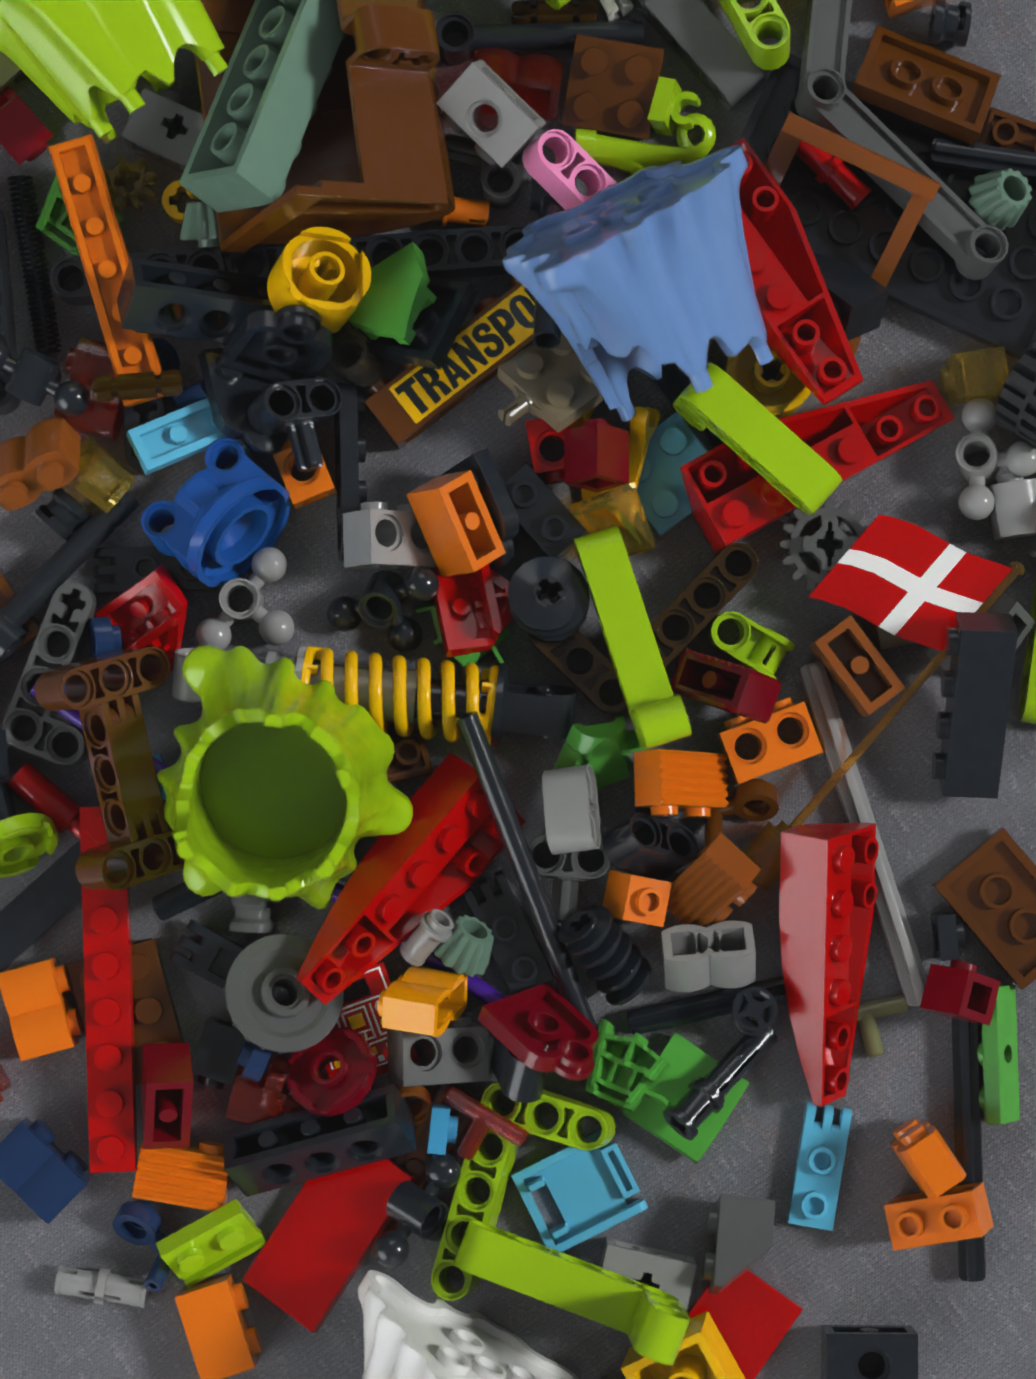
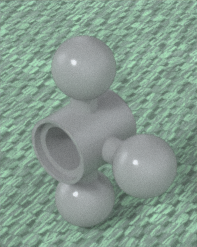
[955,398,1036,520]
[195,547,295,650]

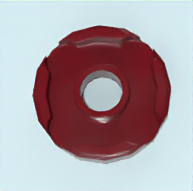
[286,1026,377,1117]

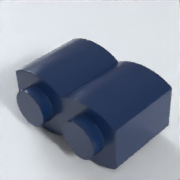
[0,1117,90,1224]

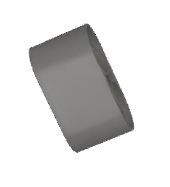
[542,764,601,855]

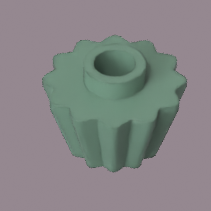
[968,168,1032,231]
[180,200,220,248]
[434,915,494,977]

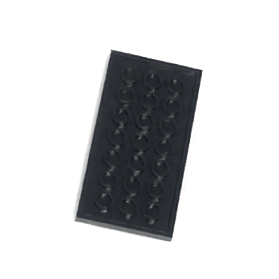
[739,54,1036,360]

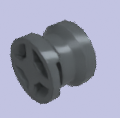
[229,894,276,933]

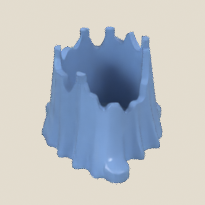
[502,145,773,422]

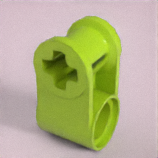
[706,611,796,679]

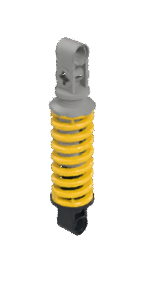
[172,643,576,749]

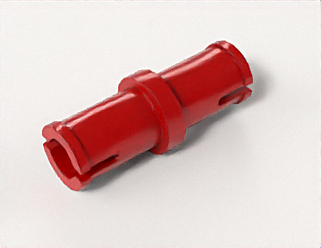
[795,140,873,211]

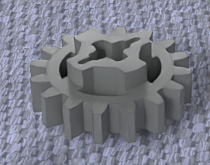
[778,497,868,592]

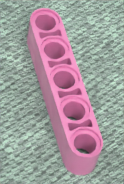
[522,129,617,210]

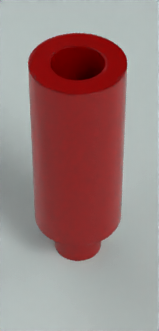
[7,762,80,839]

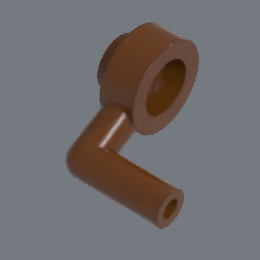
[704,779,779,847]

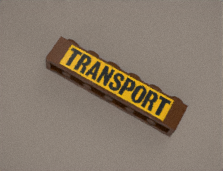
[365,277,535,450]

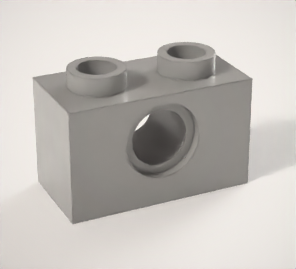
[436,59,546,167]

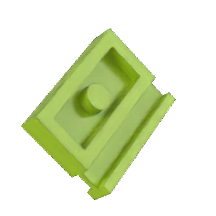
[156,1199,267,1288]

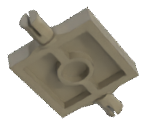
[497,331,604,433]

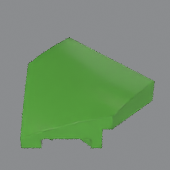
[349,242,437,345]

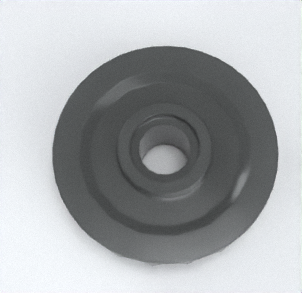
[224,934,344,1054]

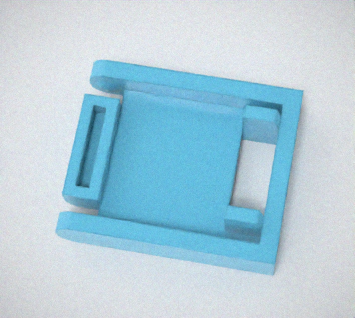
[511,1128,648,1252]

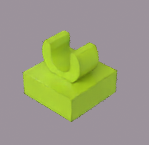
[648,76,701,137]

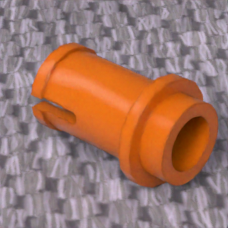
[435,196,490,227]

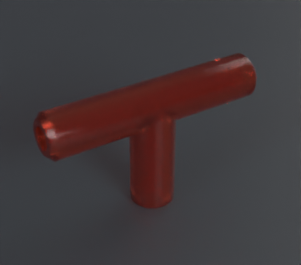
[443,1086,528,1160]

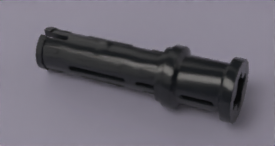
[663,1029,778,1140]

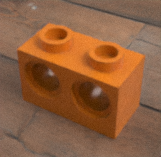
[716,697,823,784]
[883,1181,994,1251]

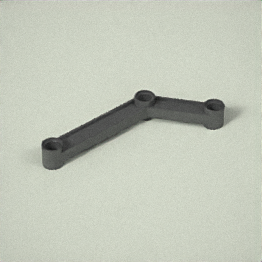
[795,0,1009,280]

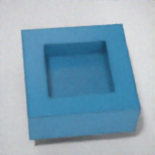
[427,1102,459,1155]

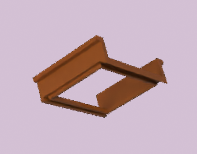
[764,111,941,355]

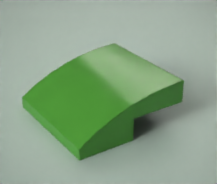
[621,1032,750,1164]

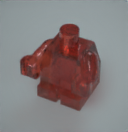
[225,1055,304,1124]

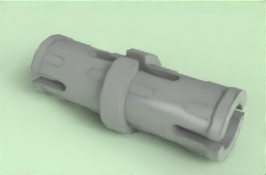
[54,1265,149,1309]

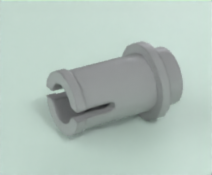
[399,909,454,967]

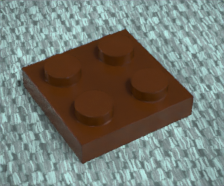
[561,33,665,140]

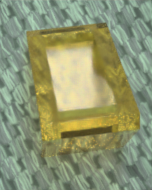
[570,482,654,557]

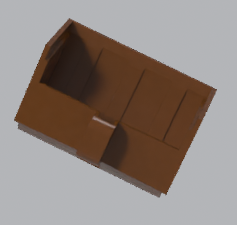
[195,0,456,253]

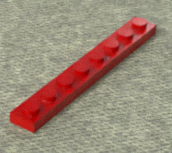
[79,806,138,1173]

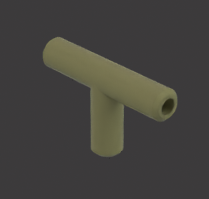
[857,993,910,1058]

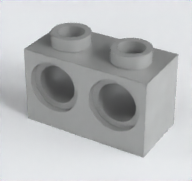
[343,502,437,571]

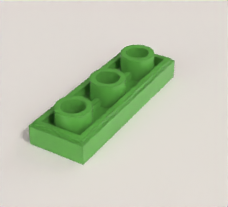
[977,984,1020,1125]

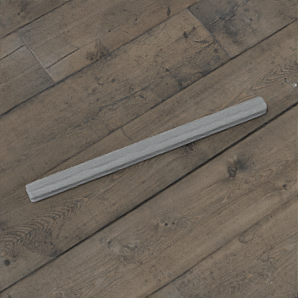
[798,661,927,1007]

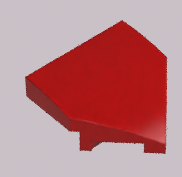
[431,563,513,657]
[95,564,188,671]

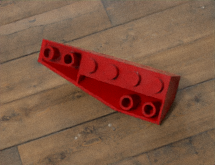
[728,137,863,406]
[680,380,955,554]
[296,752,526,1005]
[779,822,879,1107]

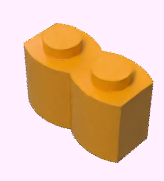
[377,966,468,1037]

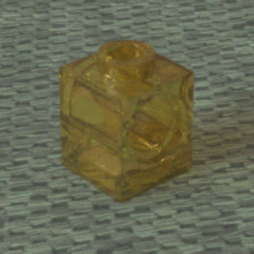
[939,346,1009,405]
[70,436,137,514]

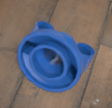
[141,437,291,587]

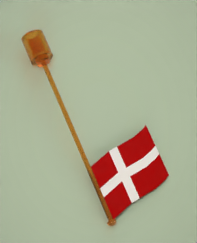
[742,514,1025,891]

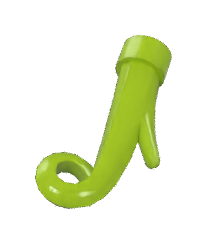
[573,113,716,175]

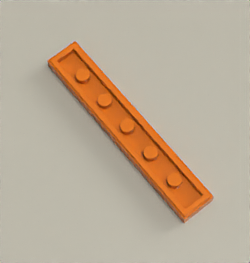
[48,134,164,408]

